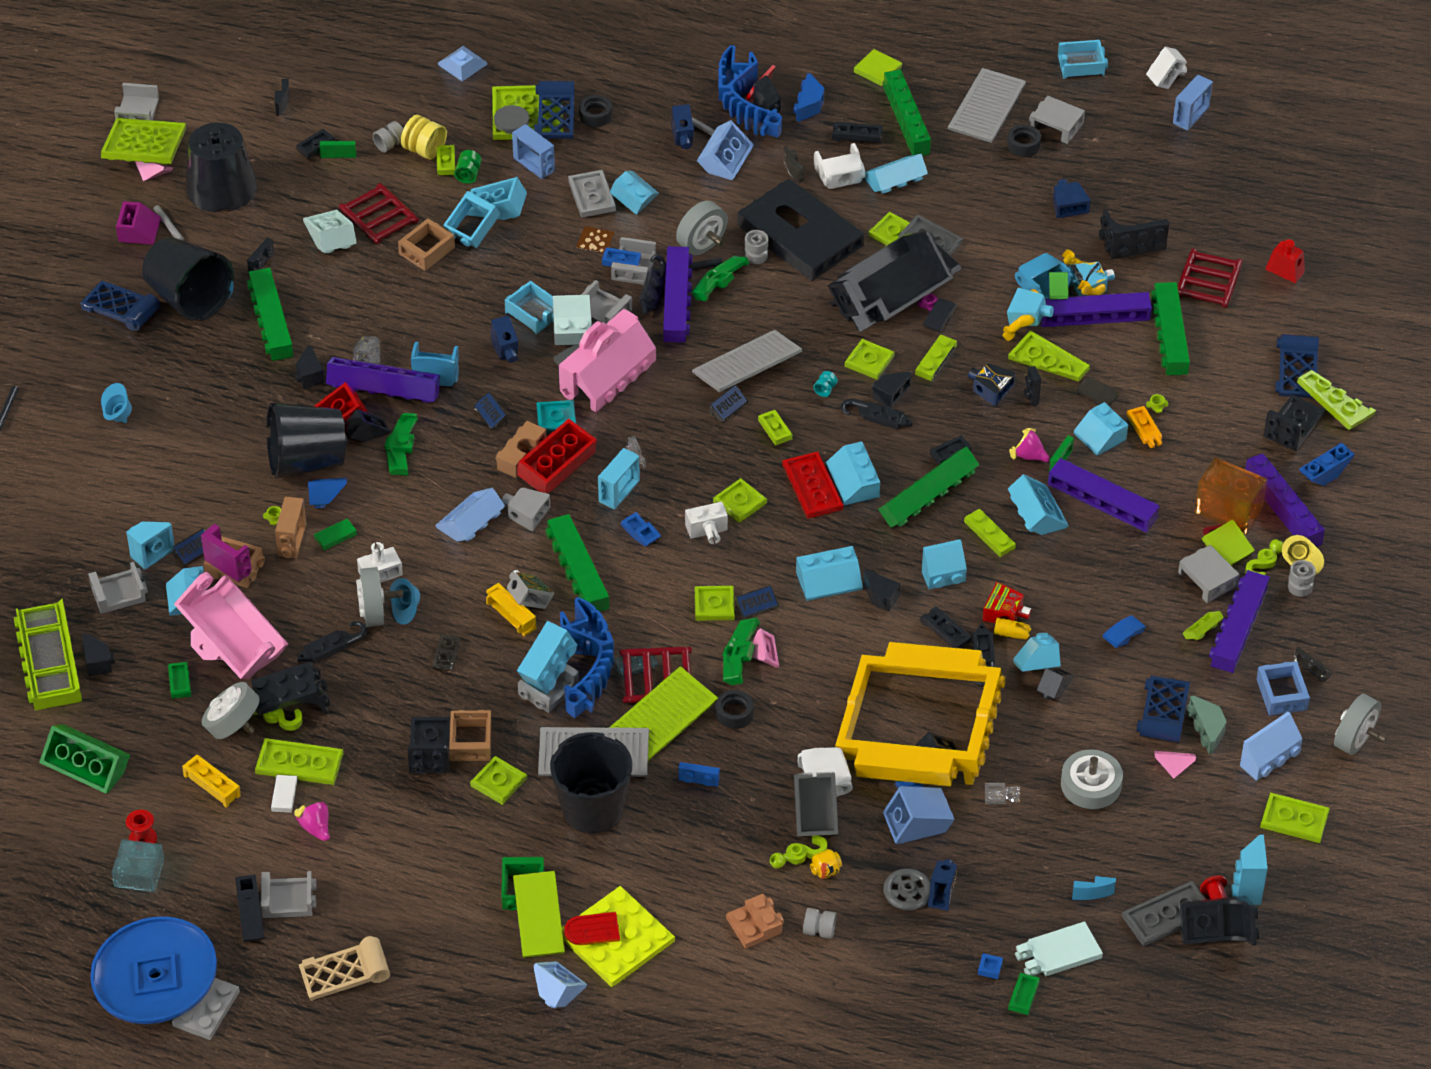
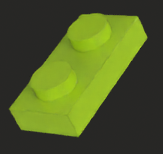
[437,145,455,175]
[758,410,792,446]
[1183,611,1224,640]

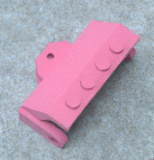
[559,309,656,413]
[174,572,289,679]

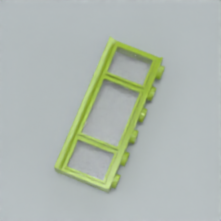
[13,599,82,711]

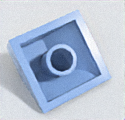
[438,46,487,81]
[534,961,587,1008]

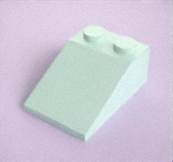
[303,210,357,253]
[553,295,591,345]

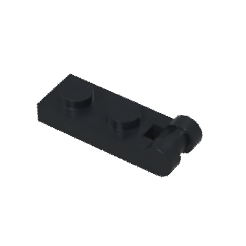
[832,122,882,143]
[920,607,971,649]

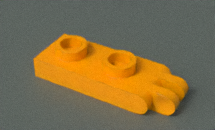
[1127,406,1162,448]

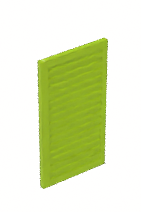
[609,666,718,761]

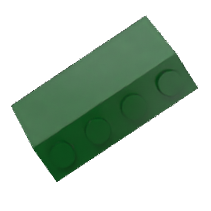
[39,724,130,794]

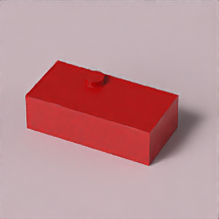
[517,419,597,494]

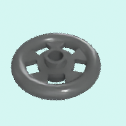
[883,869,931,910]

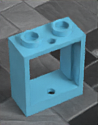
[443,191,500,248]
[598,448,640,510]

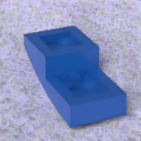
[621,512,661,547]
[1102,615,1146,648]

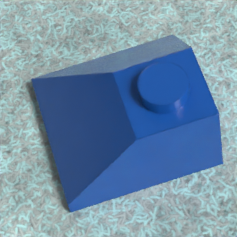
[308,477,348,508]

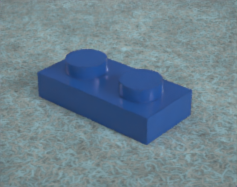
[602,247,641,266]
[678,762,720,787]

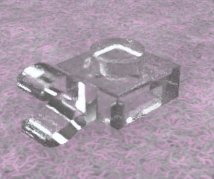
[626,436,646,468]
[985,783,1020,804]

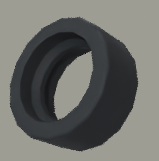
[579,95,613,127]
[1007,124,1041,157]
[716,690,754,728]

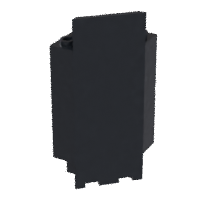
[827,230,962,332]

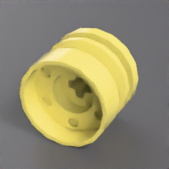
[401,114,447,160]

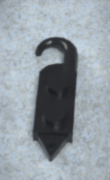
[639,255,666,314]
[840,398,912,430]
[297,621,367,664]
[972,623,995,687]

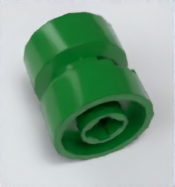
[454,150,482,184]

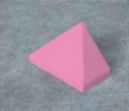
[135,161,173,181]
[752,628,779,668]
[1154,751,1196,779]

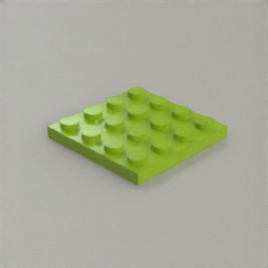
[492,85,563,140]
[101,118,186,164]

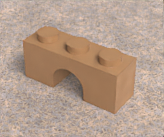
[496,421,546,478]

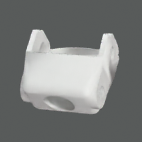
[814,143,865,189]
[798,747,853,797]

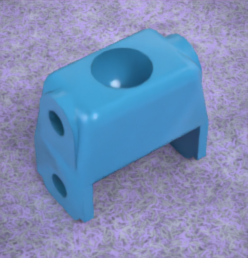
[1015,253,1073,298]
[411,342,459,387]

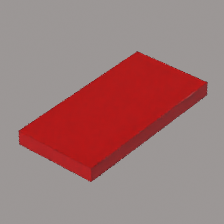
[782,452,844,519]

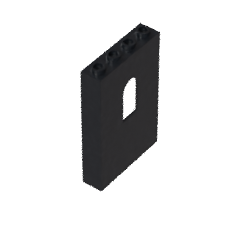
[737,178,864,281]

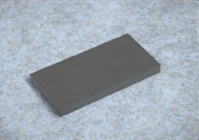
[1122,881,1206,947]

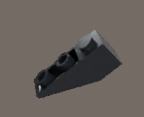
[235,874,264,942]

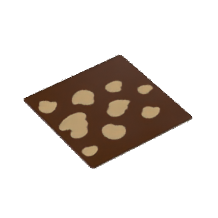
[576,226,615,253]

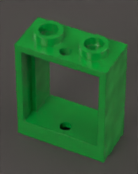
[501,857,544,911]

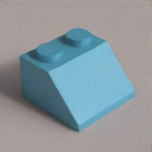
[610,171,659,215]
[1074,402,1128,456]
[126,522,175,569]
[922,539,967,589]
[166,566,206,616]
[1013,633,1061,671]

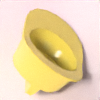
[1282,535,1324,575]

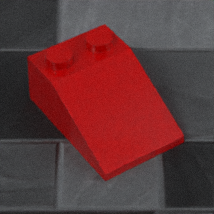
[314,382,368,431]

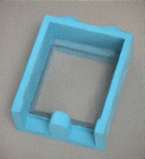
[1058,40,1108,79]
[505,281,554,334]

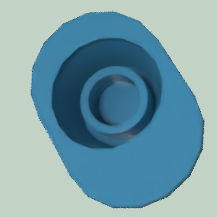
[101,383,132,423]
[390,578,420,625]

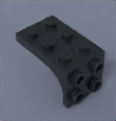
[1099,210,1169,259]
[1263,395,1325,452]
[251,662,330,716]
[407,717,451,774]
[1180,896,1259,946]

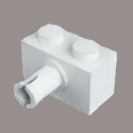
[1146,47,1187,89]
[685,502,728,544]
[357,542,403,582]

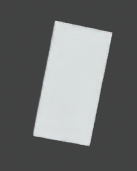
[271,775,297,813]

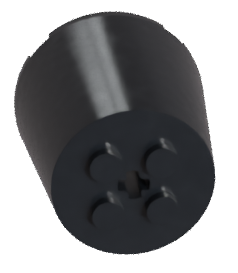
[186,122,257,212]
[142,237,234,321]
[266,403,348,479]
[550,732,632,834]

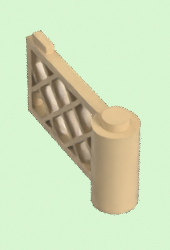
[299,936,390,1001]

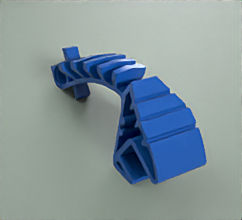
[718,45,782,138]
[560,597,614,718]

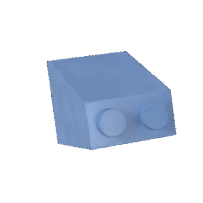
[883,786,955,844]

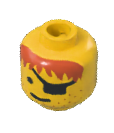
[810,849,842,879]

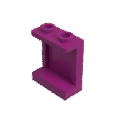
[201,524,252,582]

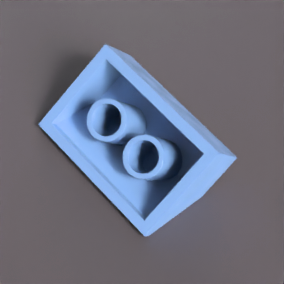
[697,120,754,180]
[435,488,505,542]
[1240,712,1302,781]

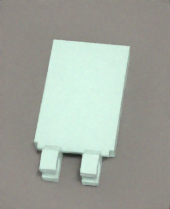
[1015,922,1103,977]

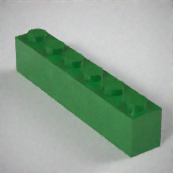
[883,69,931,156]
[247,268,293,361]
[1151,282,1190,375]
[878,446,979,528]
[545,514,609,612]

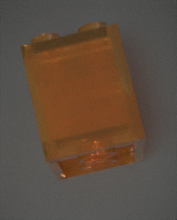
[1194,457,1267,534]

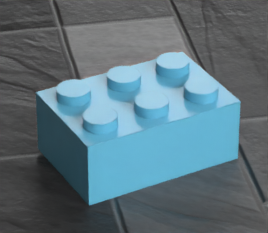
[517,621,577,695]

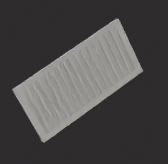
[948,68,1026,143]
[692,330,802,392]
[538,727,650,777]

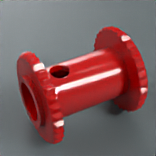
[126,809,157,850]
[1200,875,1228,899]

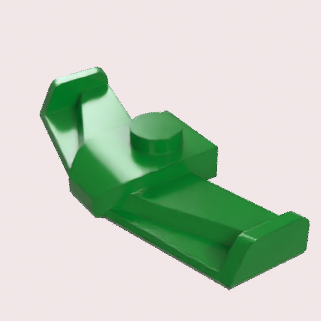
[692,256,749,301]
[384,413,418,476]
[722,618,760,685]

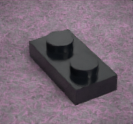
[296,129,335,159]
[247,238,275,273]
[1024,366,1041,406]
[930,435,972,465]

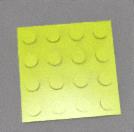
[562,886,675,987]

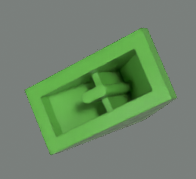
[1049,272,1068,299]

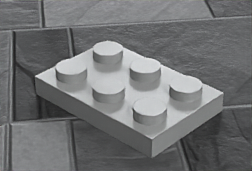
[568,170,616,218]
[172,978,240,1040]

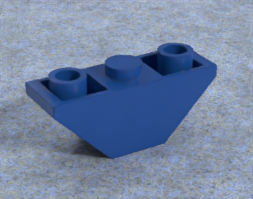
[794,73,824,122]
[1299,443,1355,486]

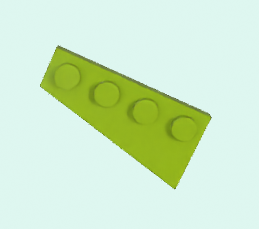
[1008,331,1090,382]
[1297,370,1376,430]

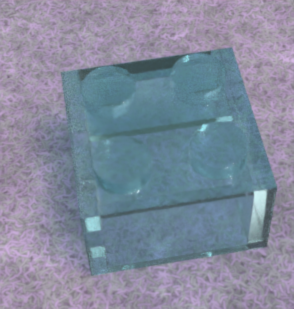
[112,839,164,892]

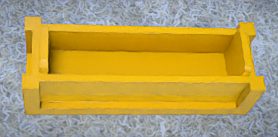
[486,583,536,637]
[182,755,241,808]

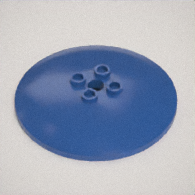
[91,917,217,1024]

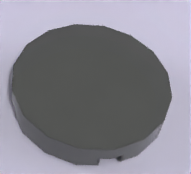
[494,105,529,134]

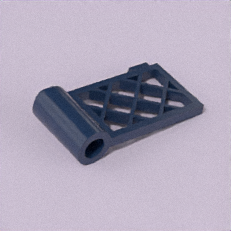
[534,81,574,139]
[80,281,161,331]
[1275,334,1319,399]
[1136,676,1190,743]

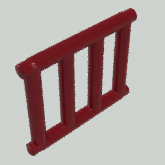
[339,183,419,244]
[1177,248,1243,308]
[619,646,692,703]

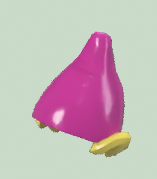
[1009,428,1050,462]
[294,802,330,841]

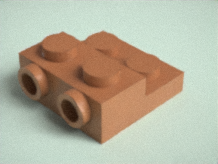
[726,894,784,949]

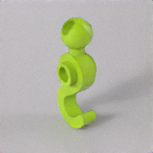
[1245,539,1283,575]
[253,708,303,731]
[770,835,827,869]

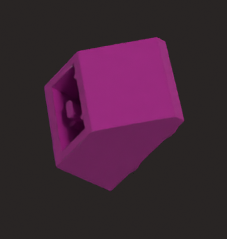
[116,201,161,245]

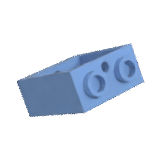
[1173,75,1213,131]
[512,124,555,179]
[1256,661,1310,716]

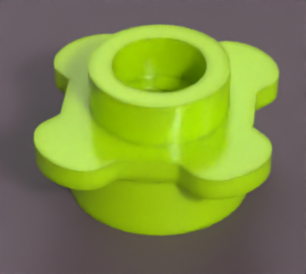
[1146,394,1168,413]
[263,506,281,526]

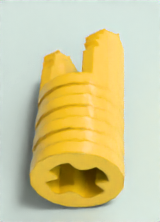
[994,617,1031,640]

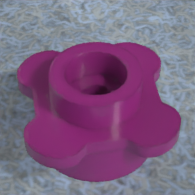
[918,293,939,311]

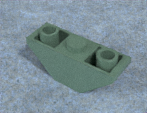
[1187,696,1227,754]

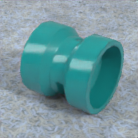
[813,371,838,397]

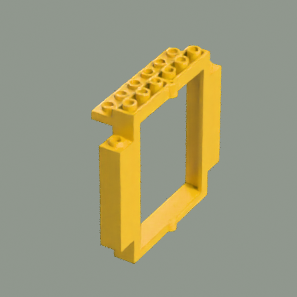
[835,642,1005,786]

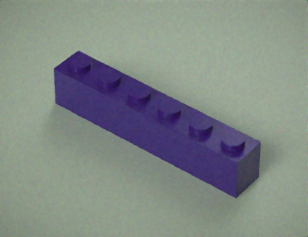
[663,246,693,342]
[1040,292,1152,327]
[326,357,440,403]
[1244,453,1325,547]
[1048,458,1160,533]
[1209,570,1270,673]

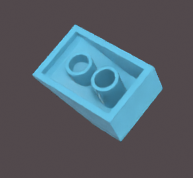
[466,177,527,220]

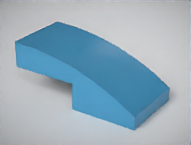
[1072,876,1116,900]

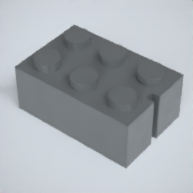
[794,772,838,836]

